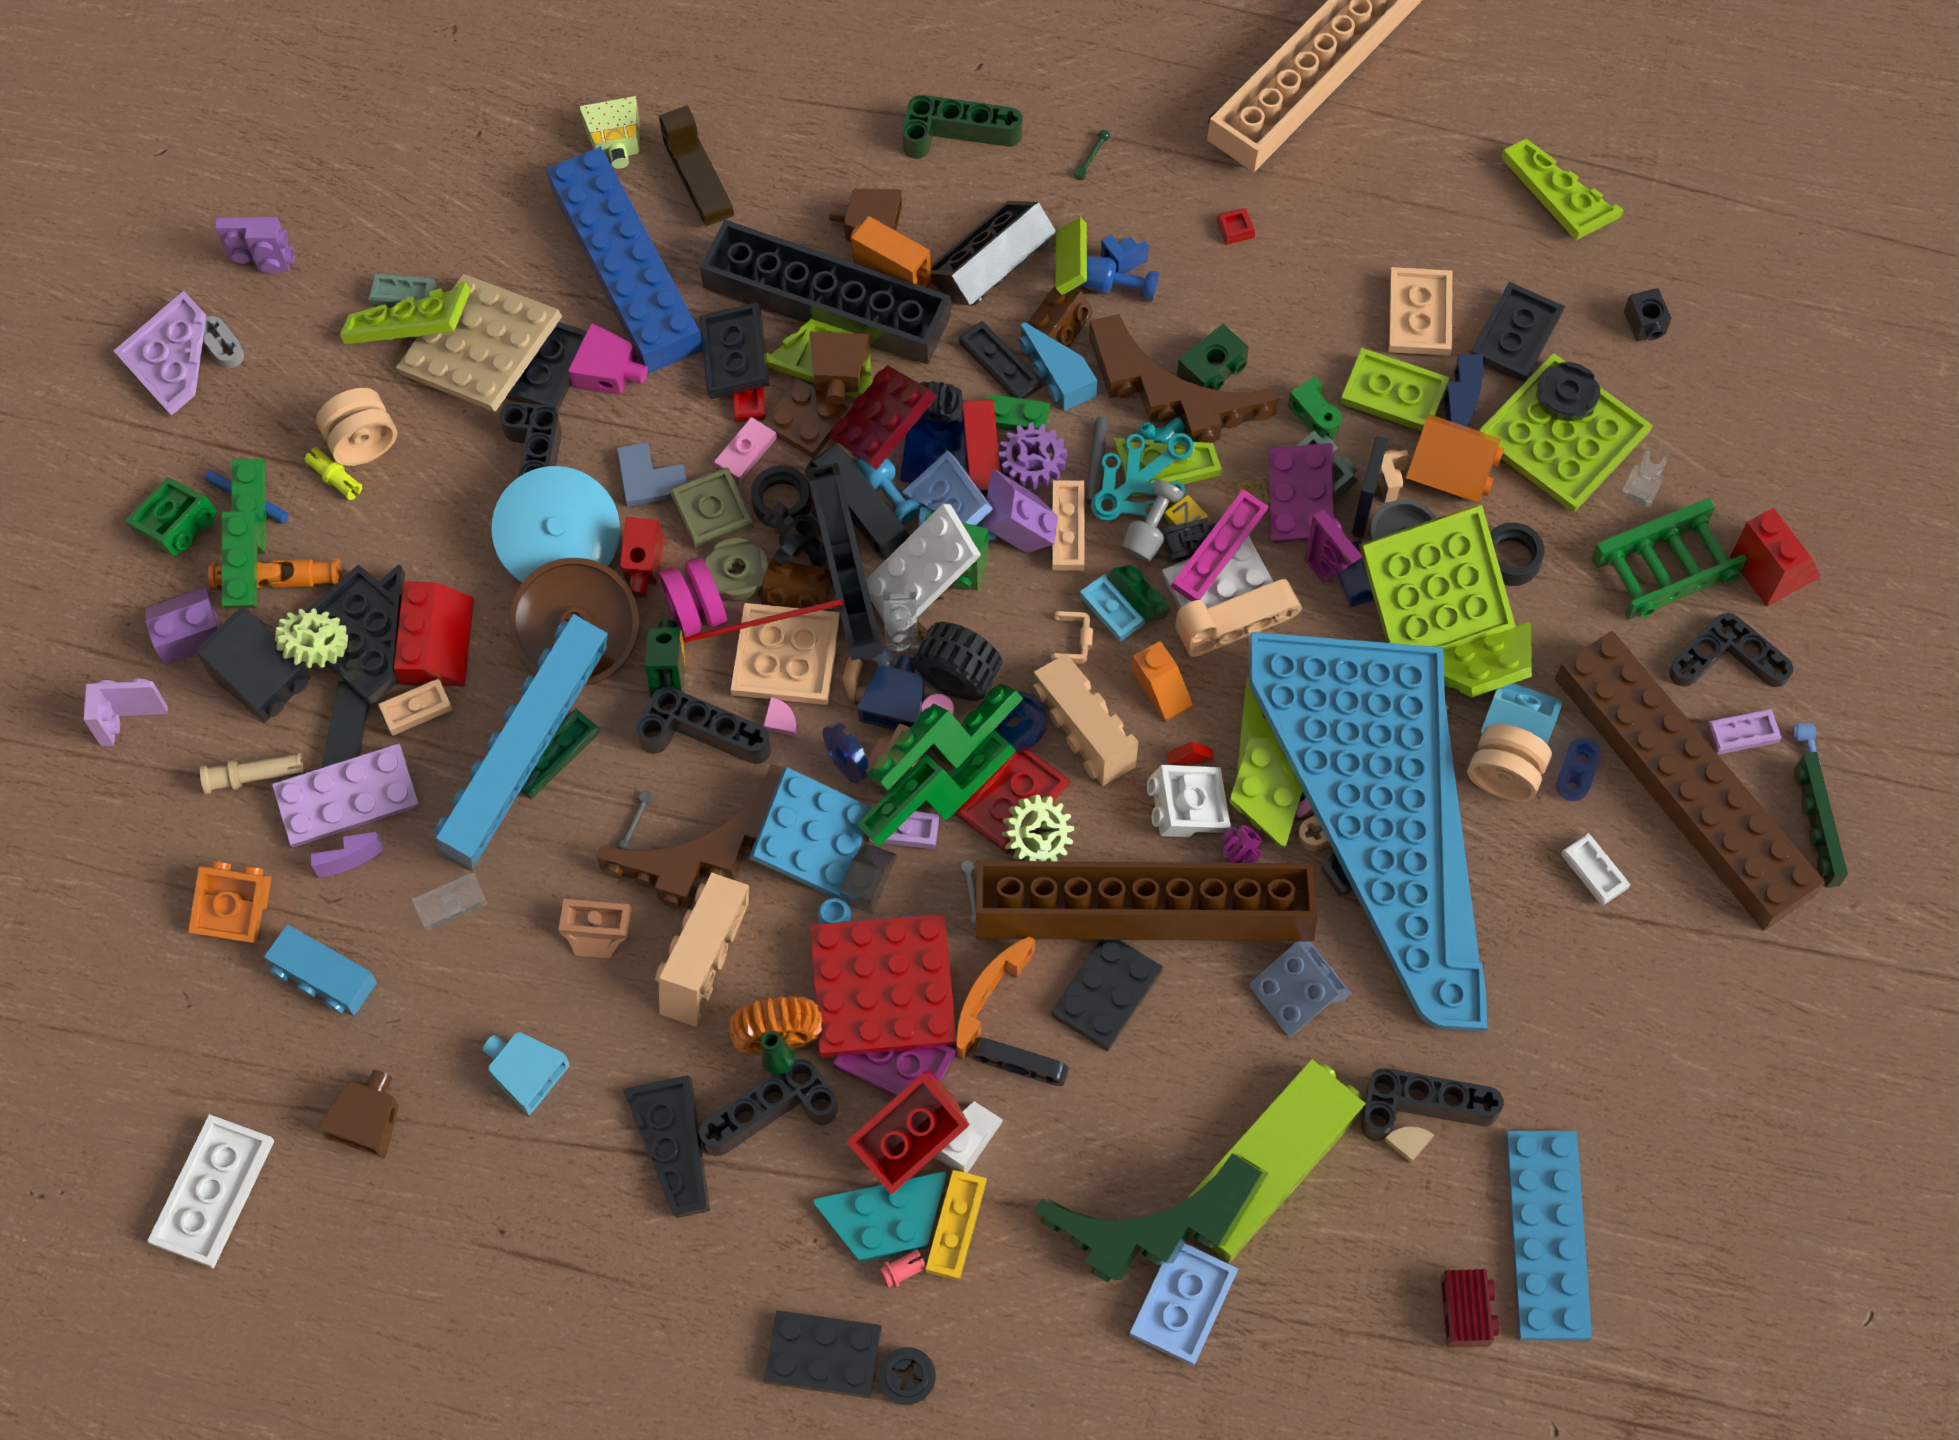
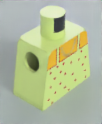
[580,96,640,169]

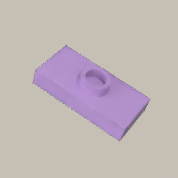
[1707,709,1782,755]

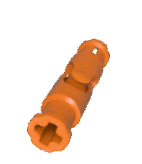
[208,558,342,590]

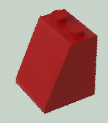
[1730,507,1820,606]

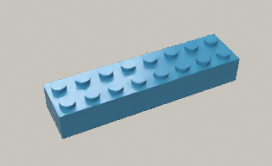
[434,614,608,870]

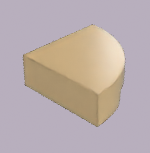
[1384,1127,1434,1163]

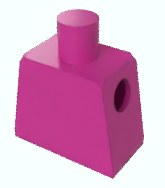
[568,324,648,395]

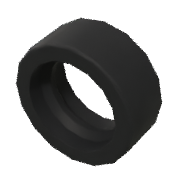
[751,465,811,526]
[1490,522,1545,586]

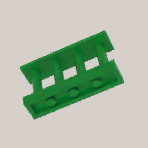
[1591,498,1747,620]

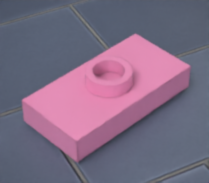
[714,417,777,483]

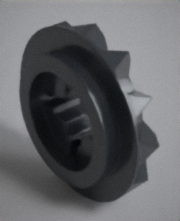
[879,1347,936,1406]

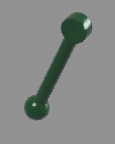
[1074,130,1110,180]

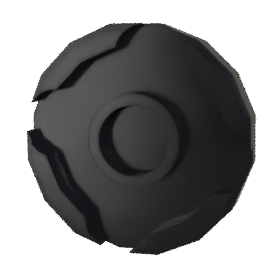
[1536,362,1601,421]

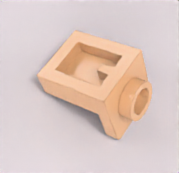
[1378,450,1409,503]

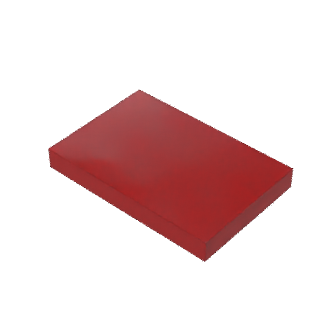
[956,742,1070,855]

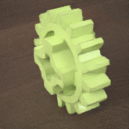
[275,608,348,668]
[1002,795,1074,861]

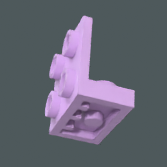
[84,679,168,746]

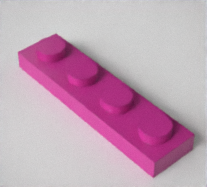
[1171,489,1269,602]

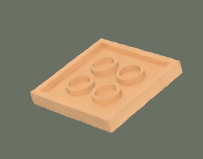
[731,603,840,705]

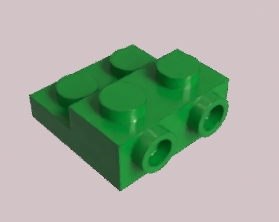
[125,477,217,557]

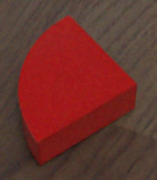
[1167,741,1214,766]

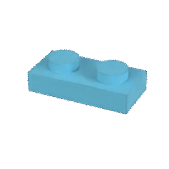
[1080,574,1145,642]

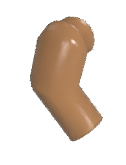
[843,657,868,704]

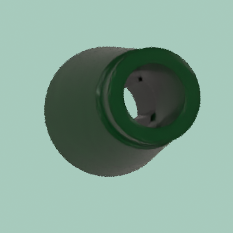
[761,1031,796,1075]

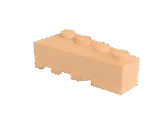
[1031,653,1138,787]

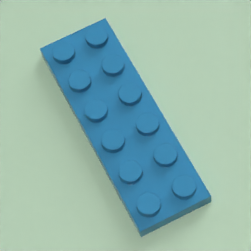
[1506,1131,1592,1342]

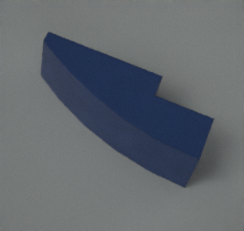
[1444,354,1483,427]

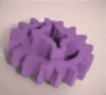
[999,423,1067,490]

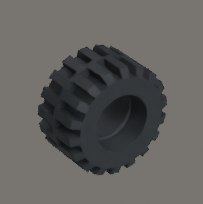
[912,621,1003,701]

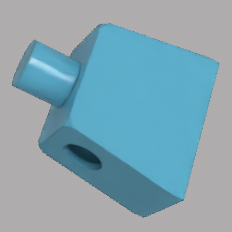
[482,1032,570,1116]

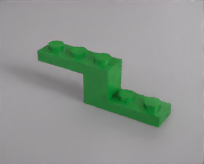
[222,458,266,609]
[866,683,1023,790]
[856,730,1016,847]

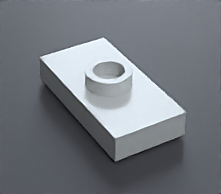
[1561,833,1631,906]

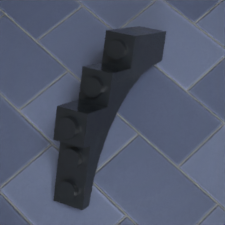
[807,463,883,661]

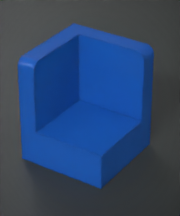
[1101,234,1149,274]

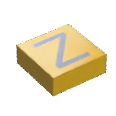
[1164,495,1209,526]

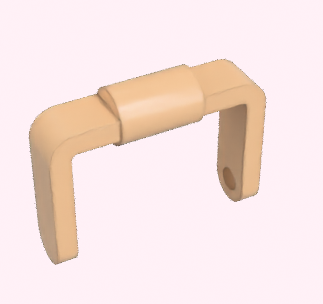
[1051,611,1093,664]

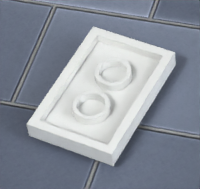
[1162,536,1273,609]

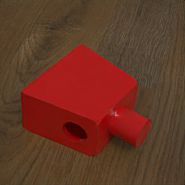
[620,517,665,597]

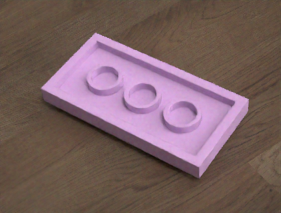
[272,743,420,848]

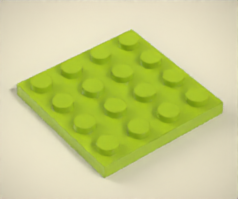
[1479,353,1653,513]
[1359,504,1516,652]

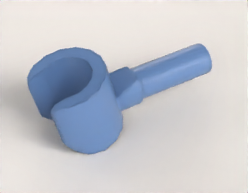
[1793,723,1821,766]

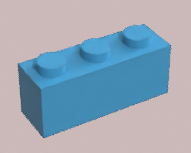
[264,924,377,1016]

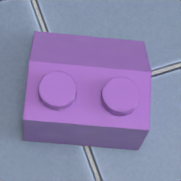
[983,470,1058,553]
[145,587,220,664]

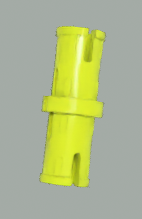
[304,447,362,500]

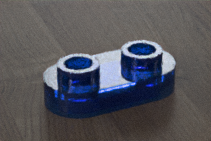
[1556,738,1601,801]

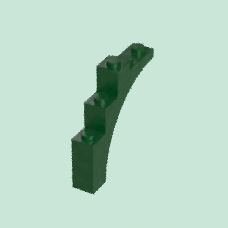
[1034,1153,1268,1282]

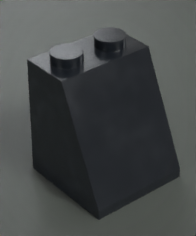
[195,605,311,723]

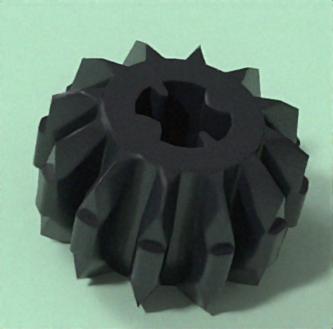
[919,381,963,423]

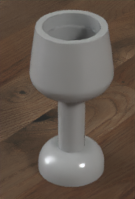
[1122,479,1184,562]

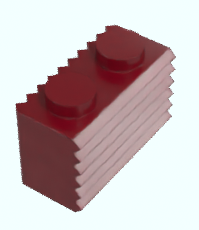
[1440,1269,1499,1348]

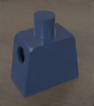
[858,655,925,731]

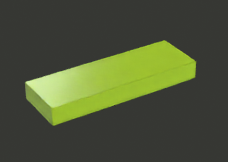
[1056,216,1087,295]

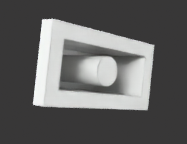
[936,1101,1003,1173]

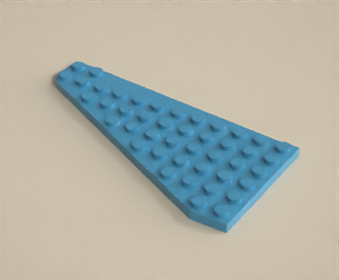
[1249,632,1487,1032]

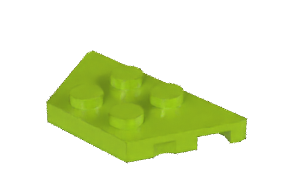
[766,319,872,398]
[1443,622,1532,698]
[1229,736,1303,850]

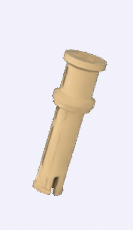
[200,753,304,795]

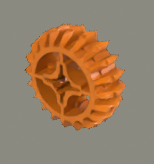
[729,995,822,1056]

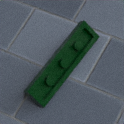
[1794,752,1848,888]

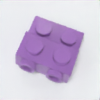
[215,217,295,273]

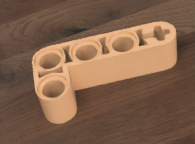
[1175,579,1302,657]

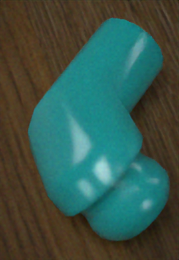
[1138,417,1185,444]

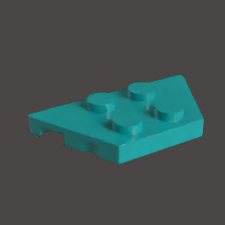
[813,1172,946,1263]

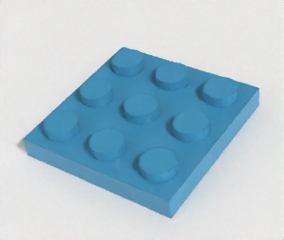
[749,767,872,899]

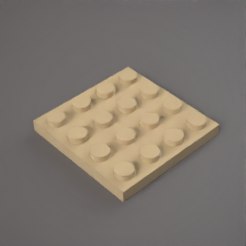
[396,274,562,412]

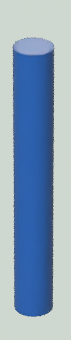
[205,470,289,524]

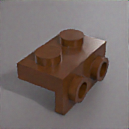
[1027,286,1093,348]
[761,559,833,611]

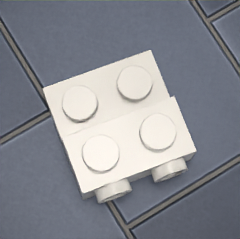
[1147,765,1231,837]

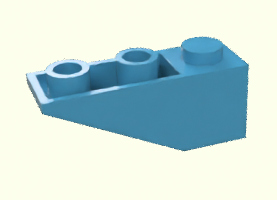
[1018,323,1097,411]

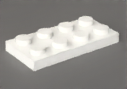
[866,504,981,635]
[147,1114,274,1269]

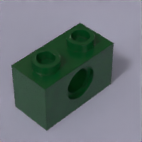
[1177,324,1249,390]

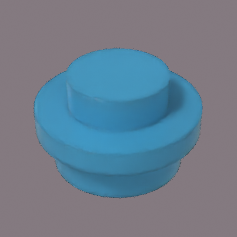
[818,898,851,924]

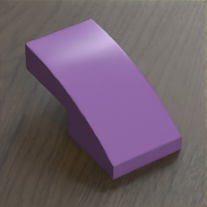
[311,832,383,878]

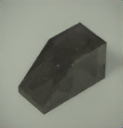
[840,843,897,914]

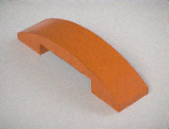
[957,936,1035,1060]

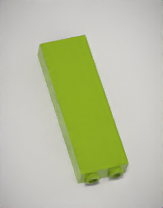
[1188,1059,1366,1264]

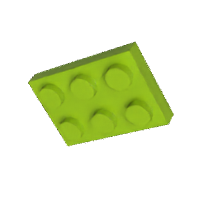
[1340,348,1450,432]

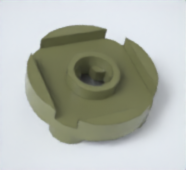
[705,538,768,600]

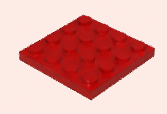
[810,914,957,1058]

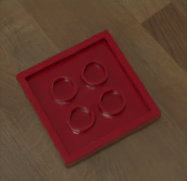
[828,365,937,470]

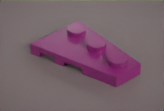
[1304,509,1363,583]

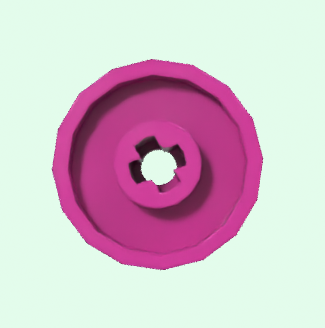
[659,557,727,638]

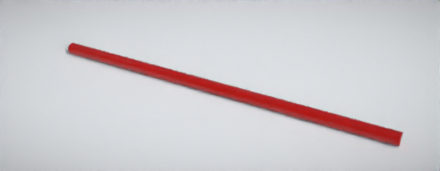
[683,599,843,643]

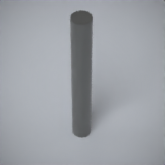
[1085,417,1108,505]

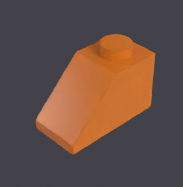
[1131,641,1193,723]

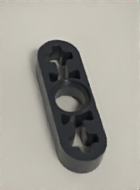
[969,1037,1069,1086]

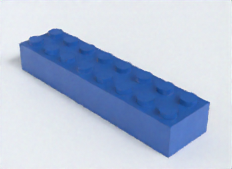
[546,146,703,374]

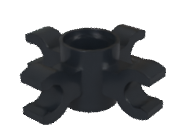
[763,502,828,567]

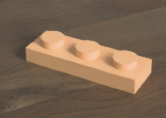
[1052,480,1084,571]

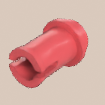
[879,1249,926,1288]

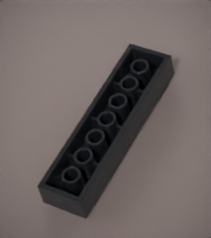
[700,219,951,365]

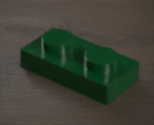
[1107,565,1171,622]

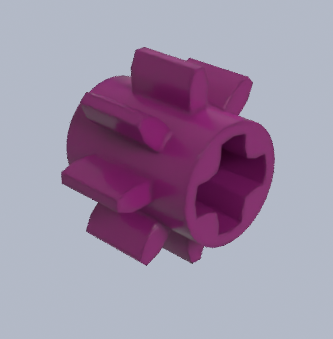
[1220,825,1263,863]

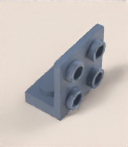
[1249,941,1352,1036]

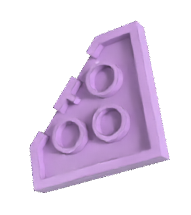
[114,291,206,415]

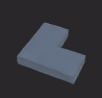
[617,442,687,507]

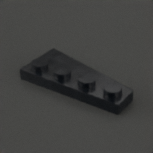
[623,1075,710,1218]

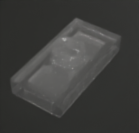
[411,872,488,931]

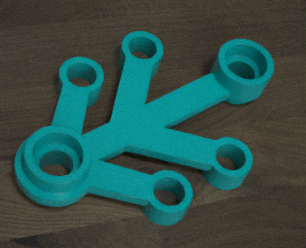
[1091,433,1193,521]

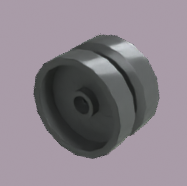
[1366,499,1436,542]

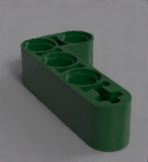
[903,95,1023,159]

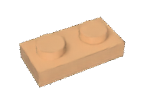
[379,678,453,736]

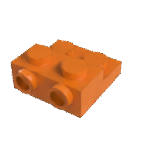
[188,861,272,943]

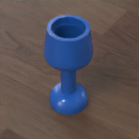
[1081,256,1159,302]

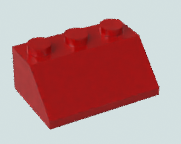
[394,581,474,686]
[846,1070,970,1195]

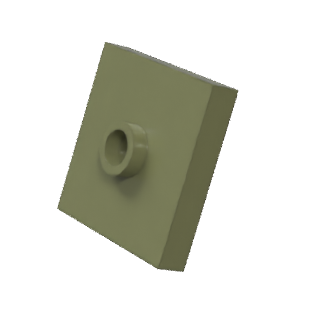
[670,467,753,548]

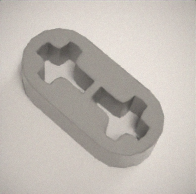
[203,316,244,368]

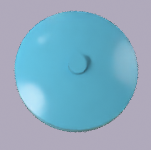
[491,466,620,584]

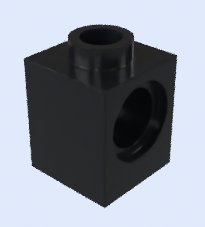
[1624,288,1672,342]

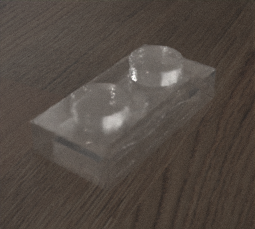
[883,592,918,651]

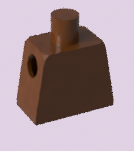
[829,189,902,242]
[809,331,870,405]
[318,1070,399,1159]

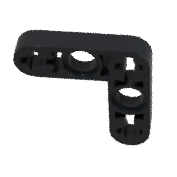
[1669,613,1793,687]

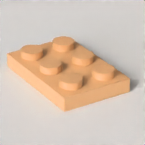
[1388,267,1453,356]

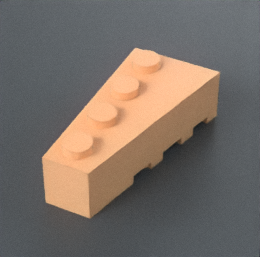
[655,873,749,1027]

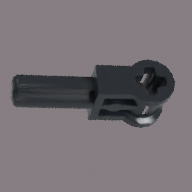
[1160,518,1218,562]

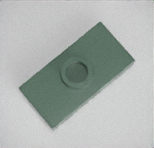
[368,273,436,307]

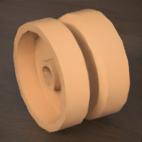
[316,388,398,466]
[1467,724,1552,802]

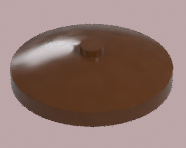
[509,558,640,686]

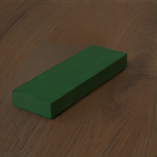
[521,709,600,800]

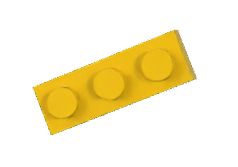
[925,1170,987,1282]

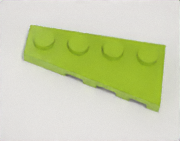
[1501,139,1624,240]
[340,281,471,344]

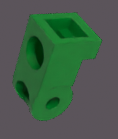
[1287,376,1342,439]

